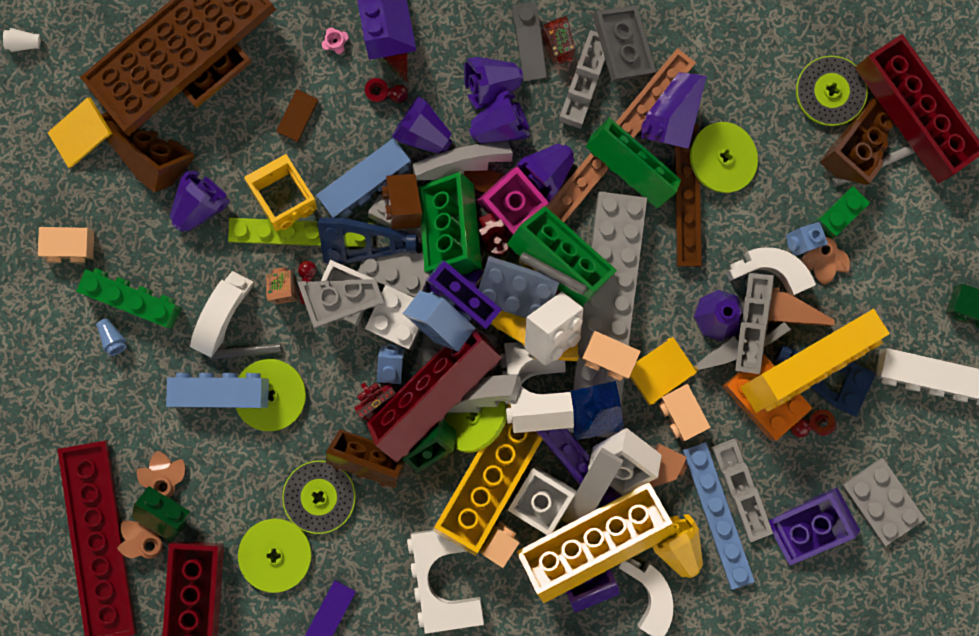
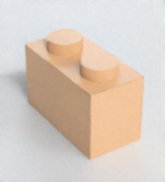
[38,227,94,264]
[581,331,641,381]
[658,384,711,441]
[479,521,519,568]

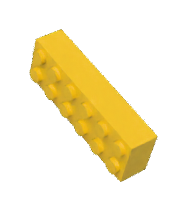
[740,309,890,413]
[433,404,542,556]
[517,482,676,603]

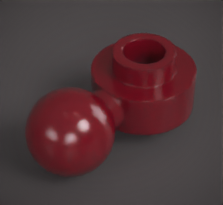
[364,78,408,103]
[298,261,317,304]
[790,410,836,438]

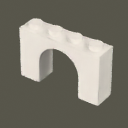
[500,342,574,433]
[407,530,484,634]

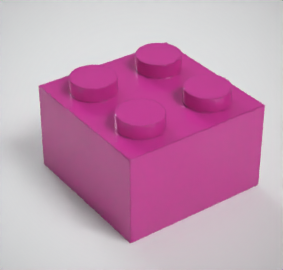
[477,167,549,237]

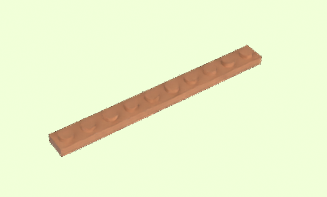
[546,48,696,223]

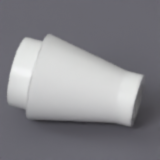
[3,28,41,52]

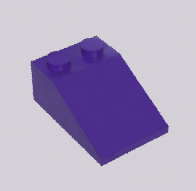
[641,72,707,149]
[768,487,860,566]
[566,569,620,613]

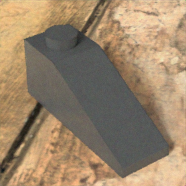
[512,2,547,82]

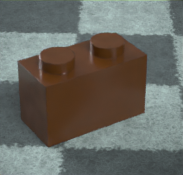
[382,174,422,229]

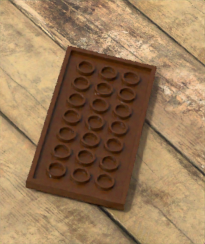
[80,0,276,136]

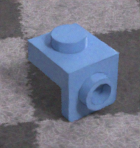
[786,222,827,256]
[377,344,405,384]

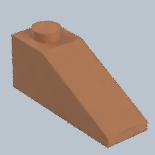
[768,287,835,327]

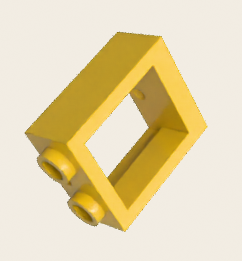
[244,154,318,232]

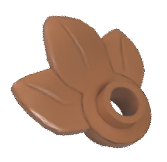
[801,237,850,285]
[137,451,186,498]
[117,521,163,559]

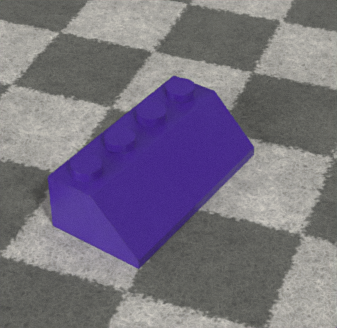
[357,0,417,60]

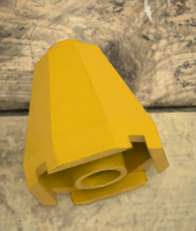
[651,514,703,578]

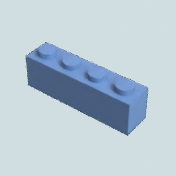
[316,138,412,219]
[166,373,269,408]

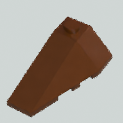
[819,96,894,185]
[101,112,194,193]

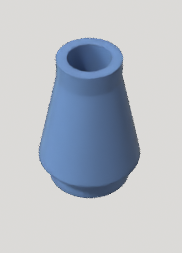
[96,318,127,356]

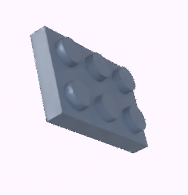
[479,256,559,318]

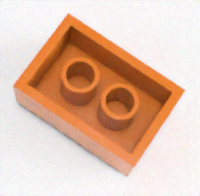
[722,354,812,441]

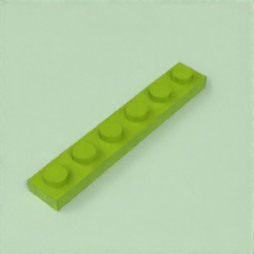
[228,218,373,248]

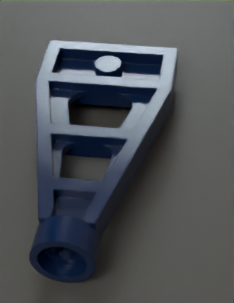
[318,218,418,263]
[774,345,876,417]

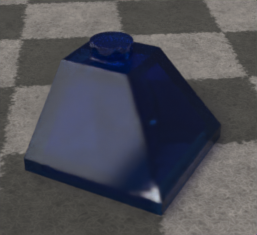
[567,381,624,440]

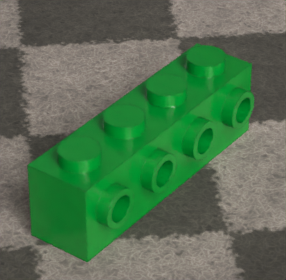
[586,117,681,208]
[76,268,182,329]

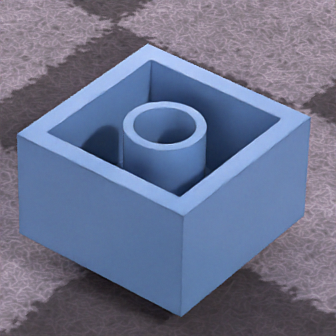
[402,291,476,352]

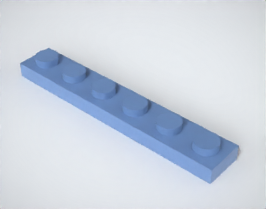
[682,442,755,590]

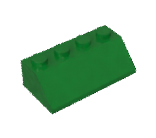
[418,172,482,275]
[507,206,617,307]

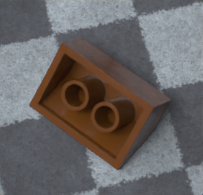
[182,44,252,109]
[326,429,405,488]

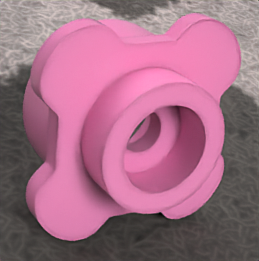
[322,28,349,54]

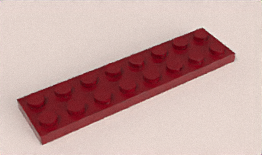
[57,440,137,636]

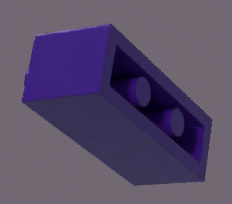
[426,261,502,329]

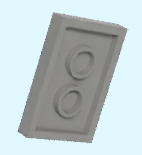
[841,458,925,547]

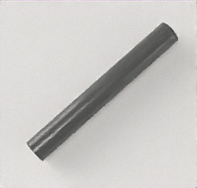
[519,252,588,295]
[208,343,281,360]

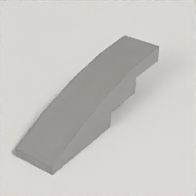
[559,30,605,129]
[412,142,513,180]
[735,273,774,374]
[693,322,791,370]
[447,374,521,413]
[711,439,773,543]
[561,448,624,524]

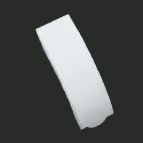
[726,247,816,295]
[190,271,253,357]
[616,558,673,636]

